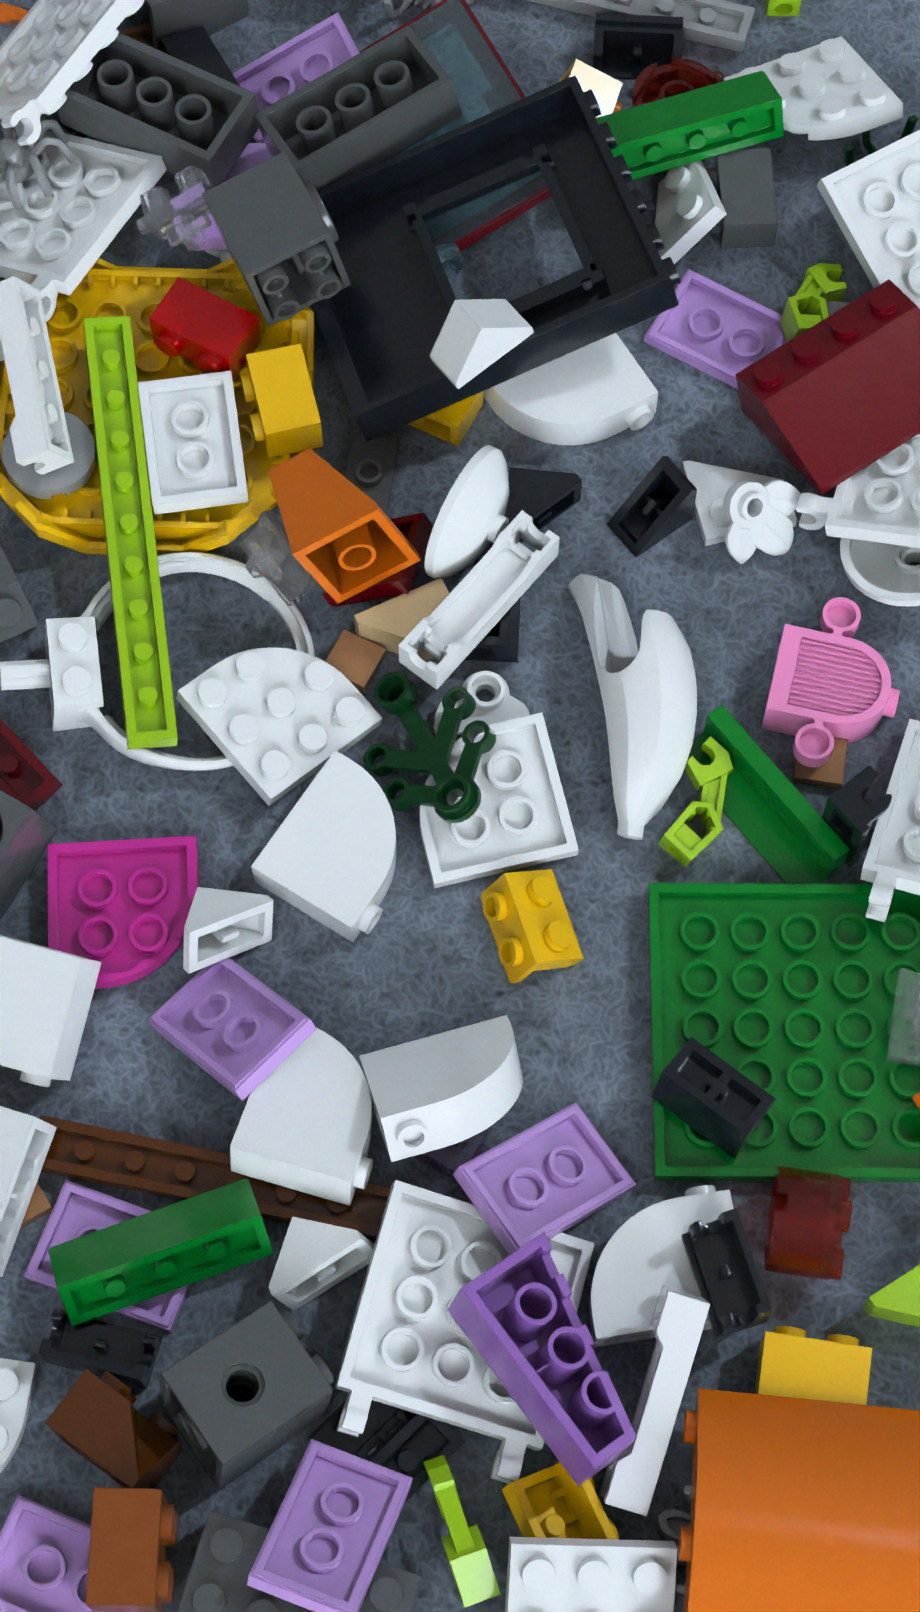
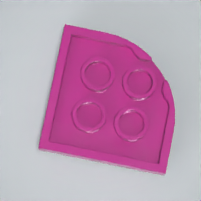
[47,836,199,989]

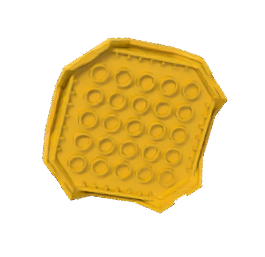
[0,258,315,556]

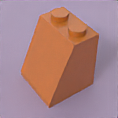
[268,448,421,604]

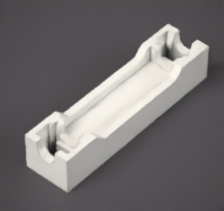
[0,276,74,475]
[398,510,560,690]
[599,1285,710,1516]

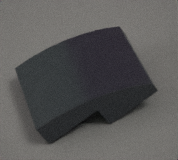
[308,1399,465,1502]

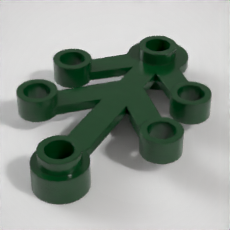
[363,672,496,823]

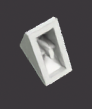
[429,299,534,389]
[183,887,273,974]
[268,1216,374,1310]

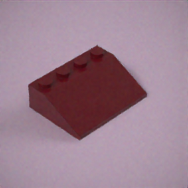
[735,279,920,495]

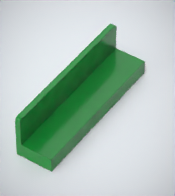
[596,71,784,180]
[687,705,850,884]
[48,1179,274,1326]

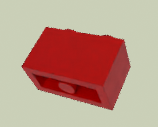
[149,277,261,382]

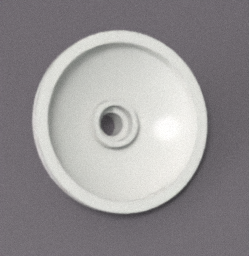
[424,445,509,579]
[840,538,920,607]

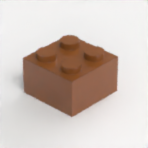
[86,1487,179,1612]

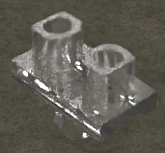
[135,166,213,250]
[239,510,319,606]
[886,968,920,1066]

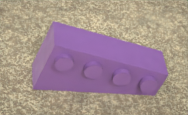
[448,1232,637,1487]

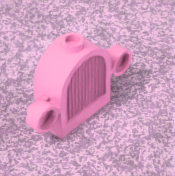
[761,597,900,767]

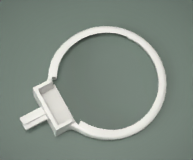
[0,552,315,771]

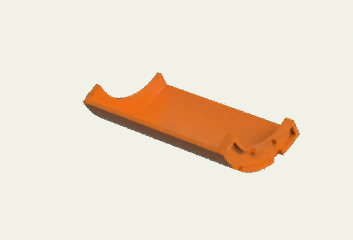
[678,1388,920,1612]

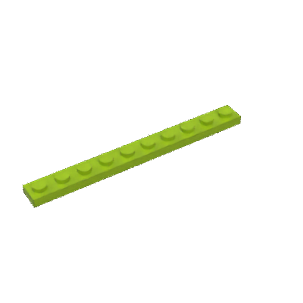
[83,316,178,750]

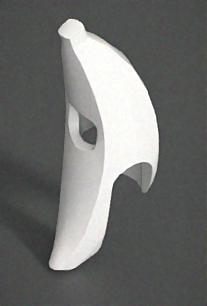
[567,574,697,840]

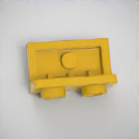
[480,869,584,983]
[501,1461,619,1539]

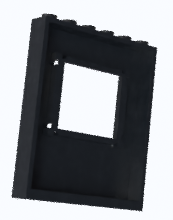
[311,75,681,442]

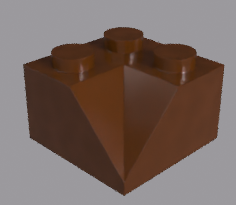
[45,1369,183,1489]

